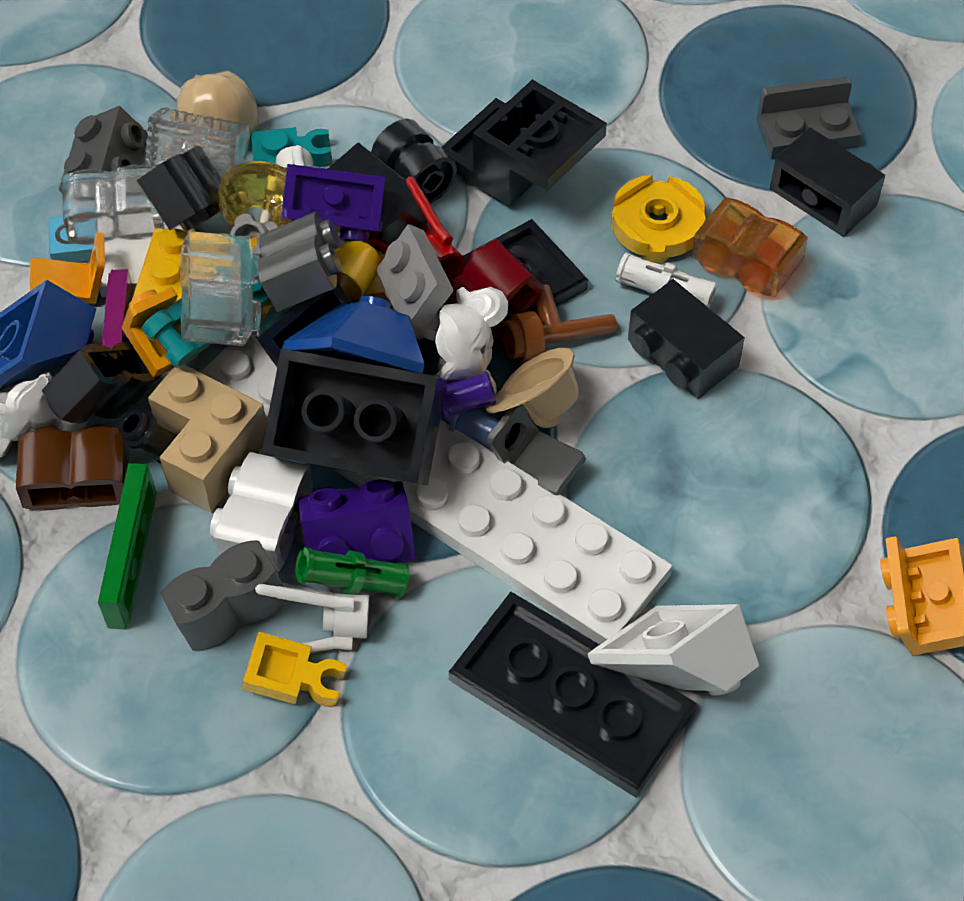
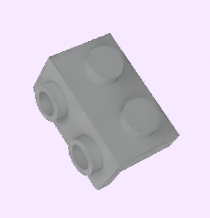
[376,224,454,341]

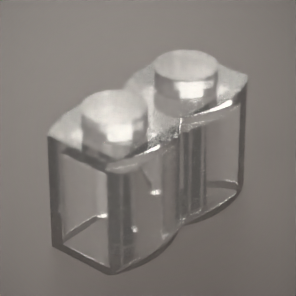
[62,165,165,245]
[180,231,261,346]

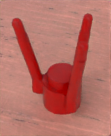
[370,177,465,280]

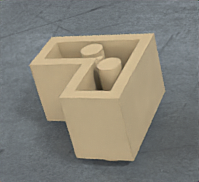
[148,364,267,513]

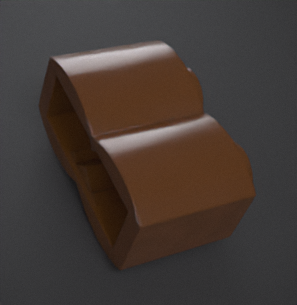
[15,424,129,510]

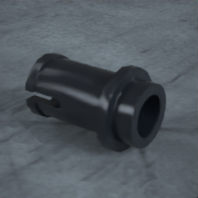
[119,409,176,465]

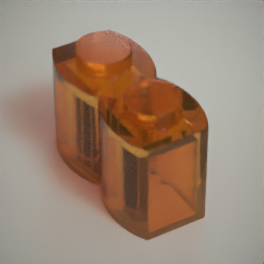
[693,198,808,297]

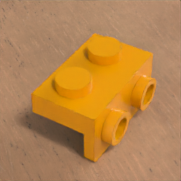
[880,536,964,656]

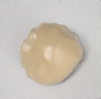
[176,71,259,151]

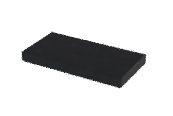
[448,591,697,798]

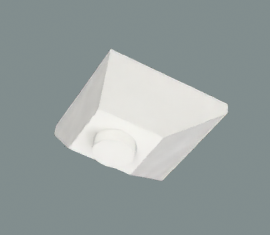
[587,604,759,696]

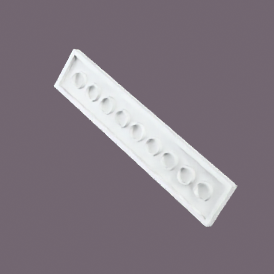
[200,321,673,644]

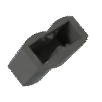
[258,211,342,312]
[160,540,287,651]

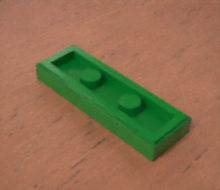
[98,463,157,630]

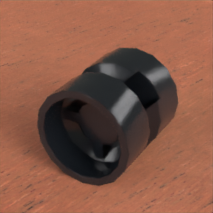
[371,118,457,204]

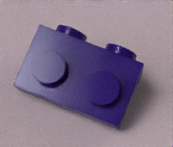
[280,164,385,243]
[298,479,416,563]

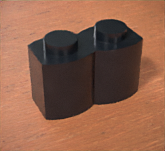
[136,145,231,233]
[42,342,162,424]

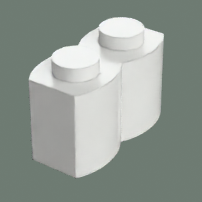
[210,452,313,571]

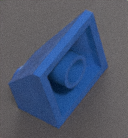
[0,280,96,390]
[282,296,424,374]

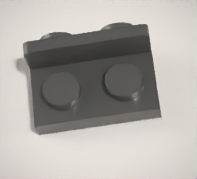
[756,77,861,160]

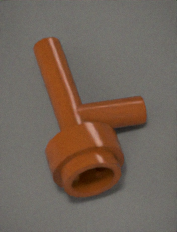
[501,285,617,363]

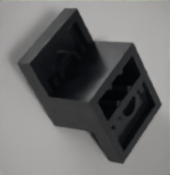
[441,79,607,206]

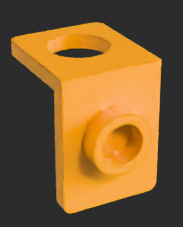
[29,232,105,304]

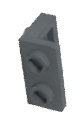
[59,106,149,203]

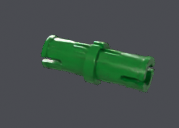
[295,547,409,598]

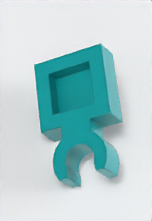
[251,127,332,178]

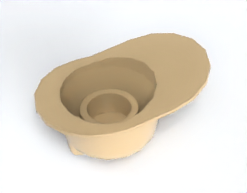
[485,347,579,428]

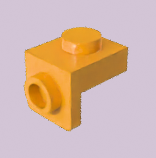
[122,287,198,378]

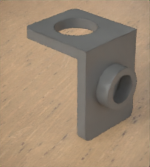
[486,404,586,496]

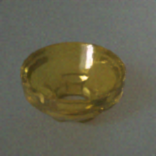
[218,161,286,227]

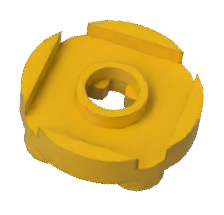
[610,175,706,264]

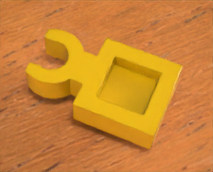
[241,631,347,707]

